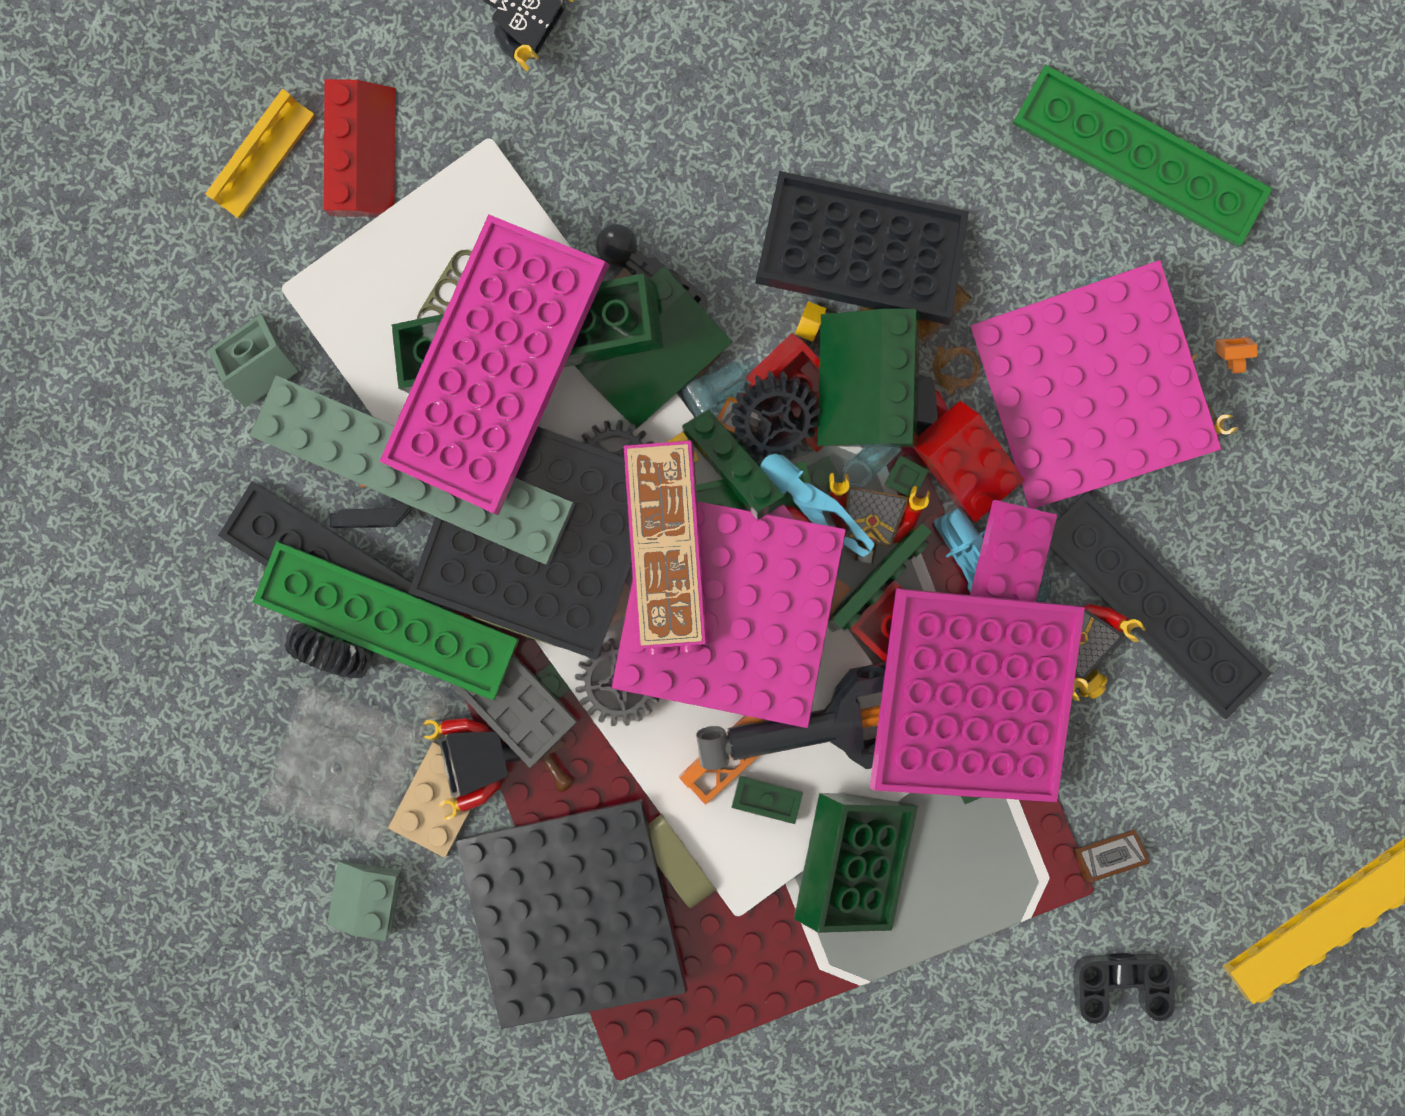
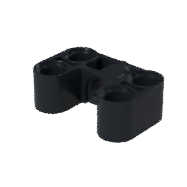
[1073,953,1175,1024]

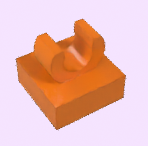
[1216,337,1257,374]

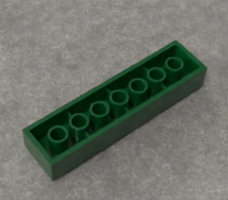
[391,273,663,393]

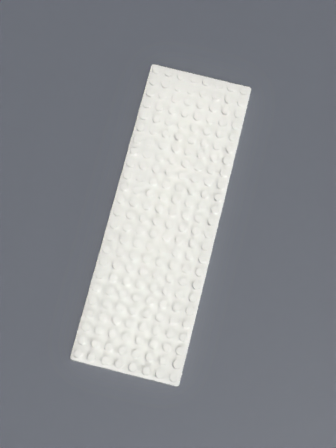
[282,139,909,916]

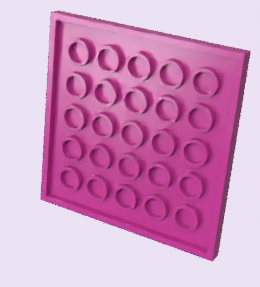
[970,260,1221,509]
[612,501,846,728]
[870,588,1085,802]

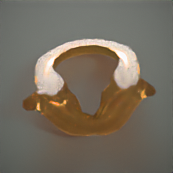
[933,346,980,395]

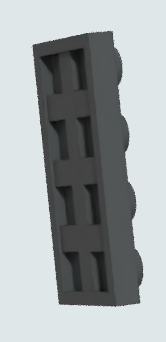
[450,654,579,768]

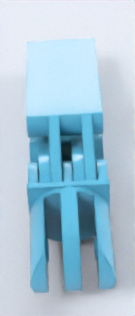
[760,454,874,558]
[934,507,985,593]

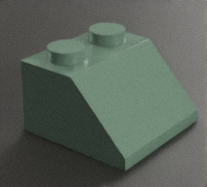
[208,314,298,408]
[327,860,402,941]

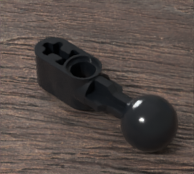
[596,224,708,311]

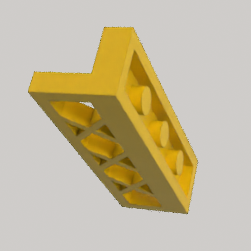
[205,89,316,219]

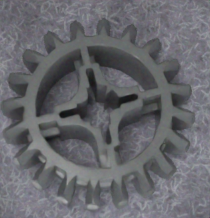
[575,638,660,726]

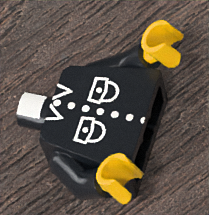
[483,0,574,71]

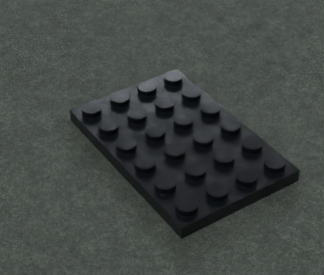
[755,171,969,325]

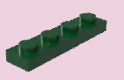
[682,409,785,520]

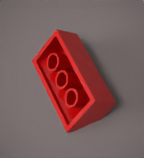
[323,79,396,217]

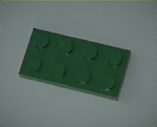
[828,523,932,632]

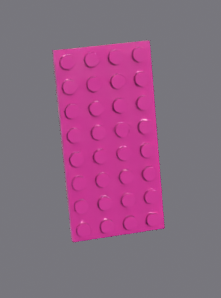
[379,214,609,515]

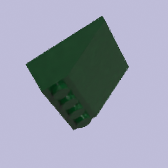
[574,266,733,429]
[817,309,920,447]
[794,793,918,933]

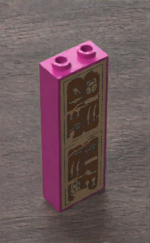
[624,441,708,655]

